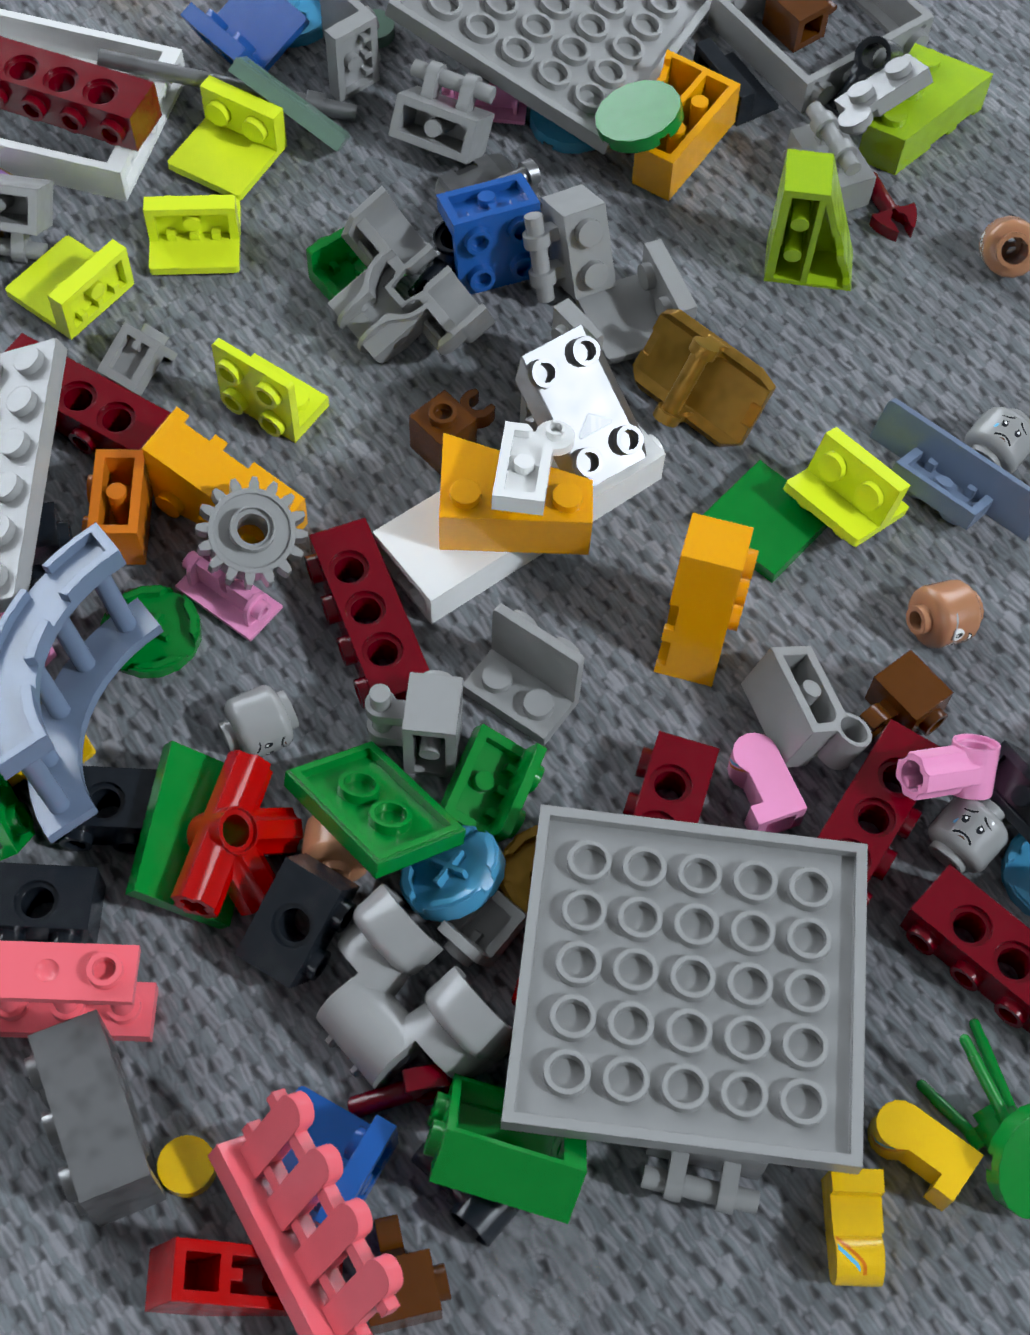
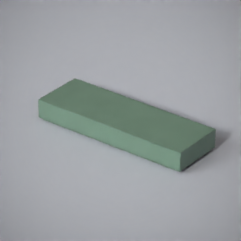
[228,56,350,152]

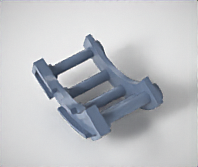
[0,522,164,844]

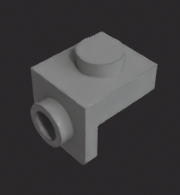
[437,889,527,969]

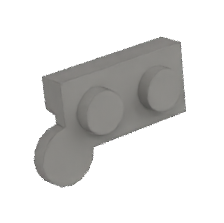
[834,53,933,135]

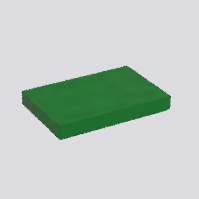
[125,741,235,929]
[284,741,466,879]

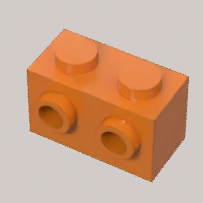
[82,449,153,565]

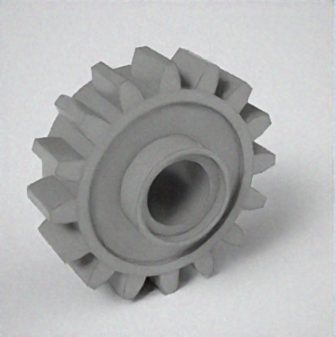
[195,476,308,590]

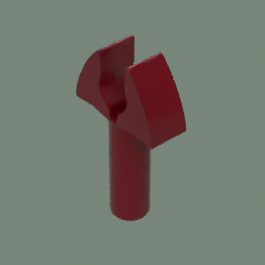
[869,172,917,242]
[347,1064,453,1118]

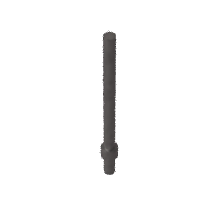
[97,48,357,122]

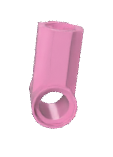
[896,734,1001,801]

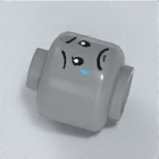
[963,407,1030,474]
[218,685,299,758]
[928,797,1008,874]

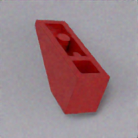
[145,1237,343,1316]

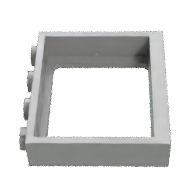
[707,0,934,113]

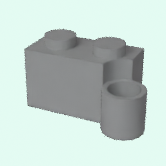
[741,646,872,770]

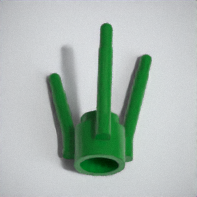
[916,1018,1018,1158]

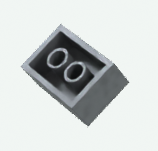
[24,1010,167,1227]

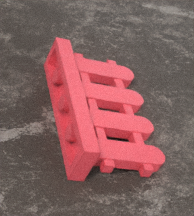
[208,1088,403,1335]

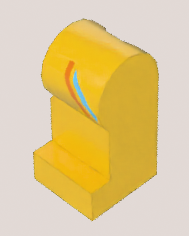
[868,1100,984,1211]
[821,1169,886,1287]

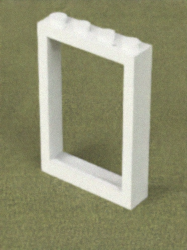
[0,9,185,201]

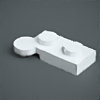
[491,420,575,516]

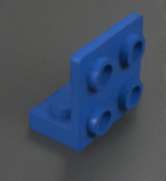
[180,0,309,72]
[436,172,541,295]
[282,1086,399,1227]

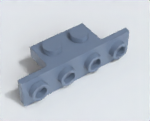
[869,398,1030,541]

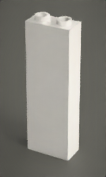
[373,425,666,624]

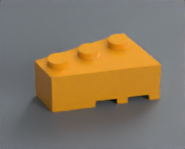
[632,49,741,201]
[142,406,308,544]
[439,433,593,555]
[654,513,759,687]

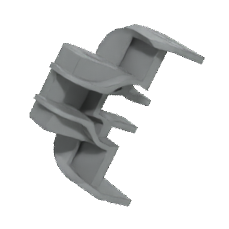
[328,186,495,363]
[316,883,513,1089]

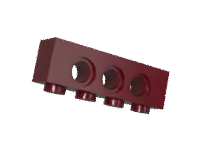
[0,36,162,152]
[4,333,171,454]
[304,517,430,709]
[817,719,940,905]
[623,731,720,823]
[900,864,1030,1033]

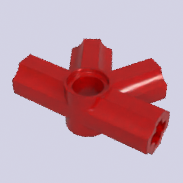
[171,750,303,919]

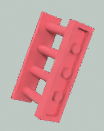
[0,941,159,1042]

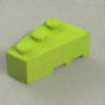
[859,43,993,175]
[764,148,853,291]

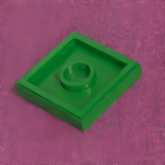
[703,460,828,583]

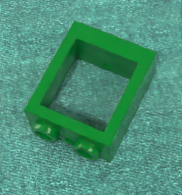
[423,1073,587,1224]

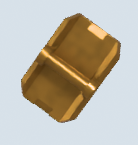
[633,309,776,447]

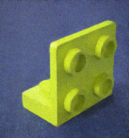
[167,75,287,201]
[5,236,135,340]
[211,338,329,443]

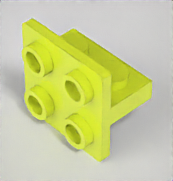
[143,194,241,275]
[783,427,911,547]

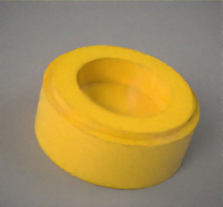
[157,1135,216,1198]

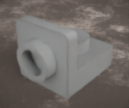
[97,322,178,396]

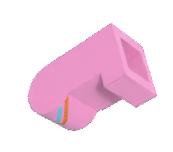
[727,732,807,833]

